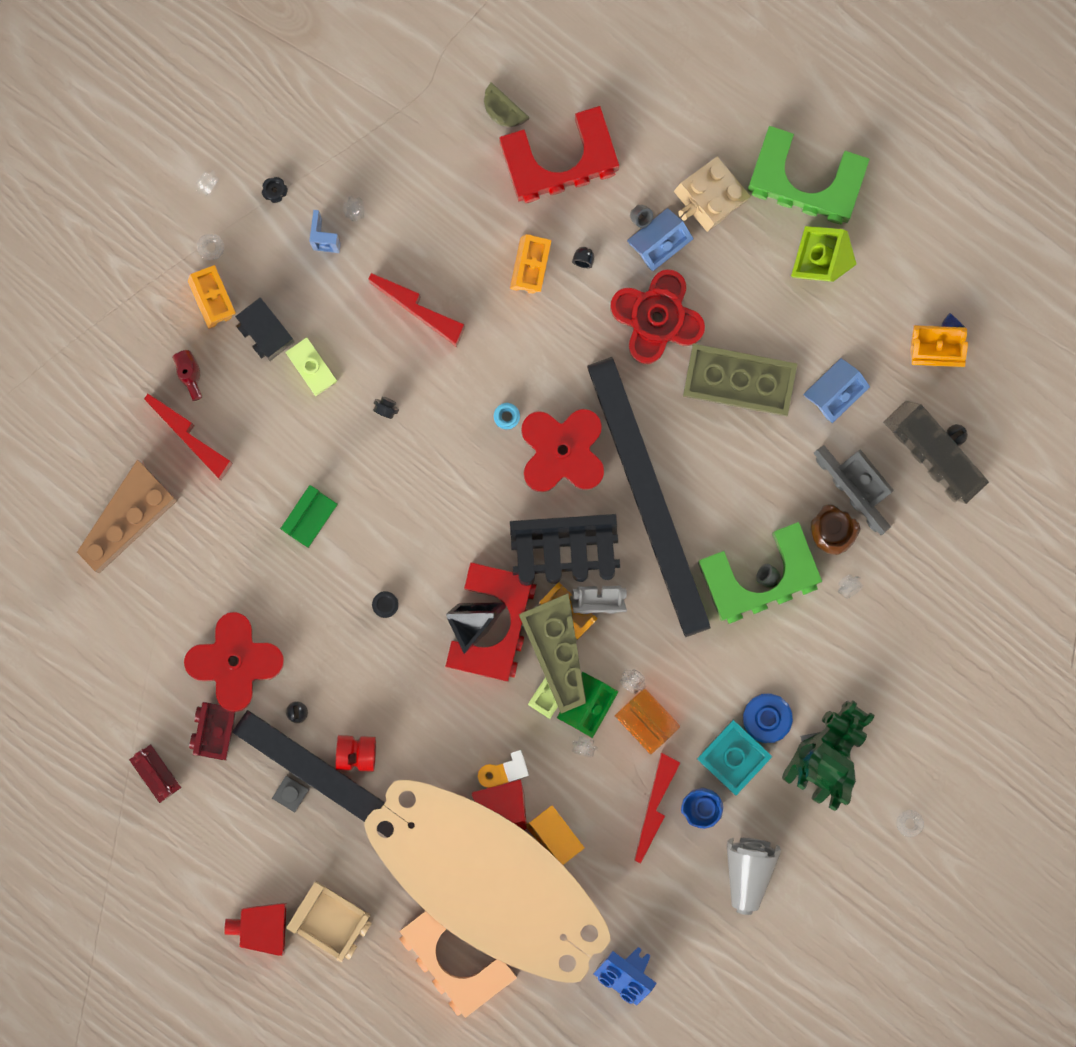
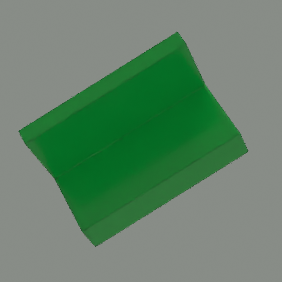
[280,485,338,548]
[557,671,619,738]

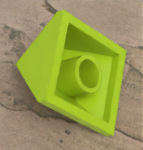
[791,226,857,282]

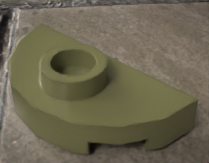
[484,82,529,127]

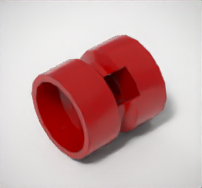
[336,735,376,772]

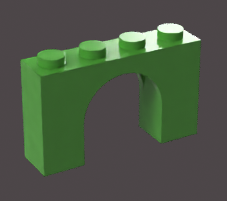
[748,126,870,225]
[698,522,822,624]

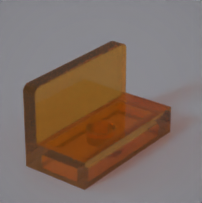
[614,688,680,755]

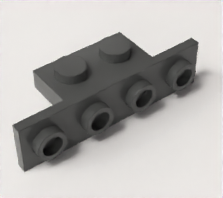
[814,445,894,535]

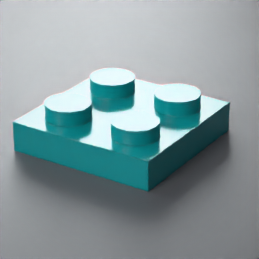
[697,720,773,796]

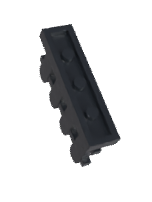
[510,514,620,586]

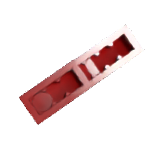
[368,273,465,347]
[144,393,233,481]
[634,753,680,864]

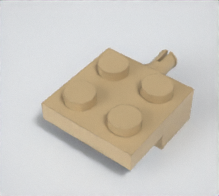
[674,156,751,232]

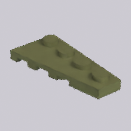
[519,593,586,713]

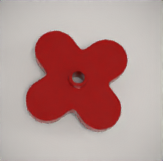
[610,269,705,364]
[521,409,604,492]
[184,612,284,712]

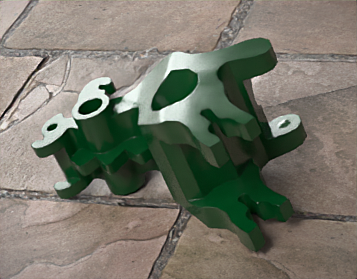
[782,700,875,811]

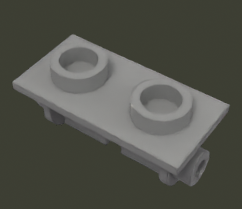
[570,585,627,614]

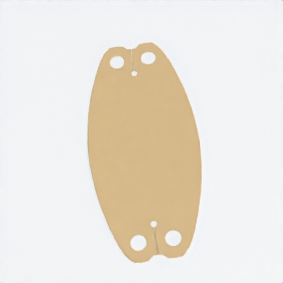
[364,780,611,983]

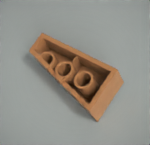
[77,459,177,574]

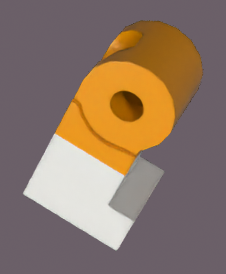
[478,750,529,788]

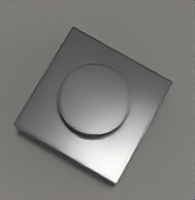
[272,776,309,813]

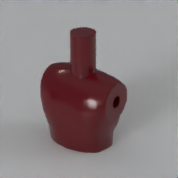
[172,350,202,401]

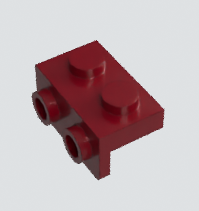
[189,702,236,761]

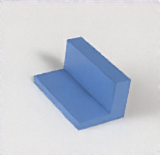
[627,208,694,271]
[309,210,341,253]
[803,358,870,423]

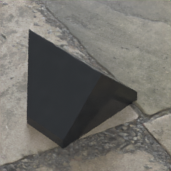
[446,602,506,654]

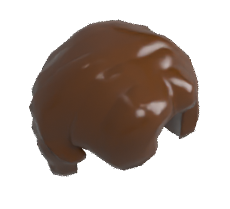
[810,504,861,555]

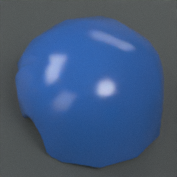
[681,788,724,829]

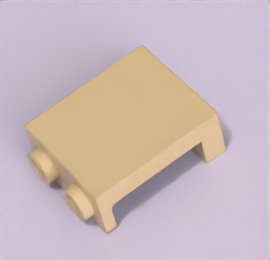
[286,881,372,962]

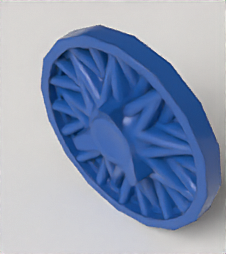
[743,694,793,743]

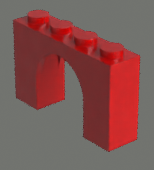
[499,106,619,203]
[445,562,537,682]

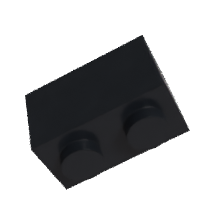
[235,297,295,361]

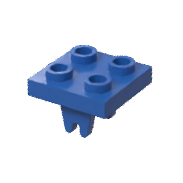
[593,947,657,1006]

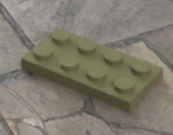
[683,343,797,417]

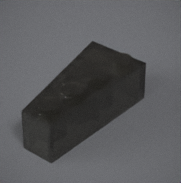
[883,401,989,504]

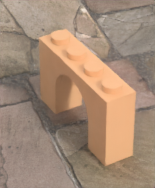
[399,911,517,1018]

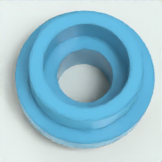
[494,403,520,430]

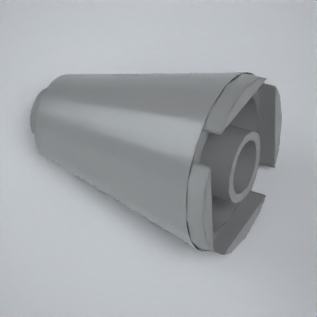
[727,838,781,915]

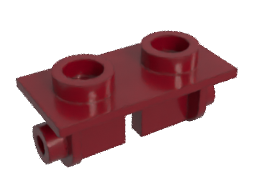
[129,744,182,803]

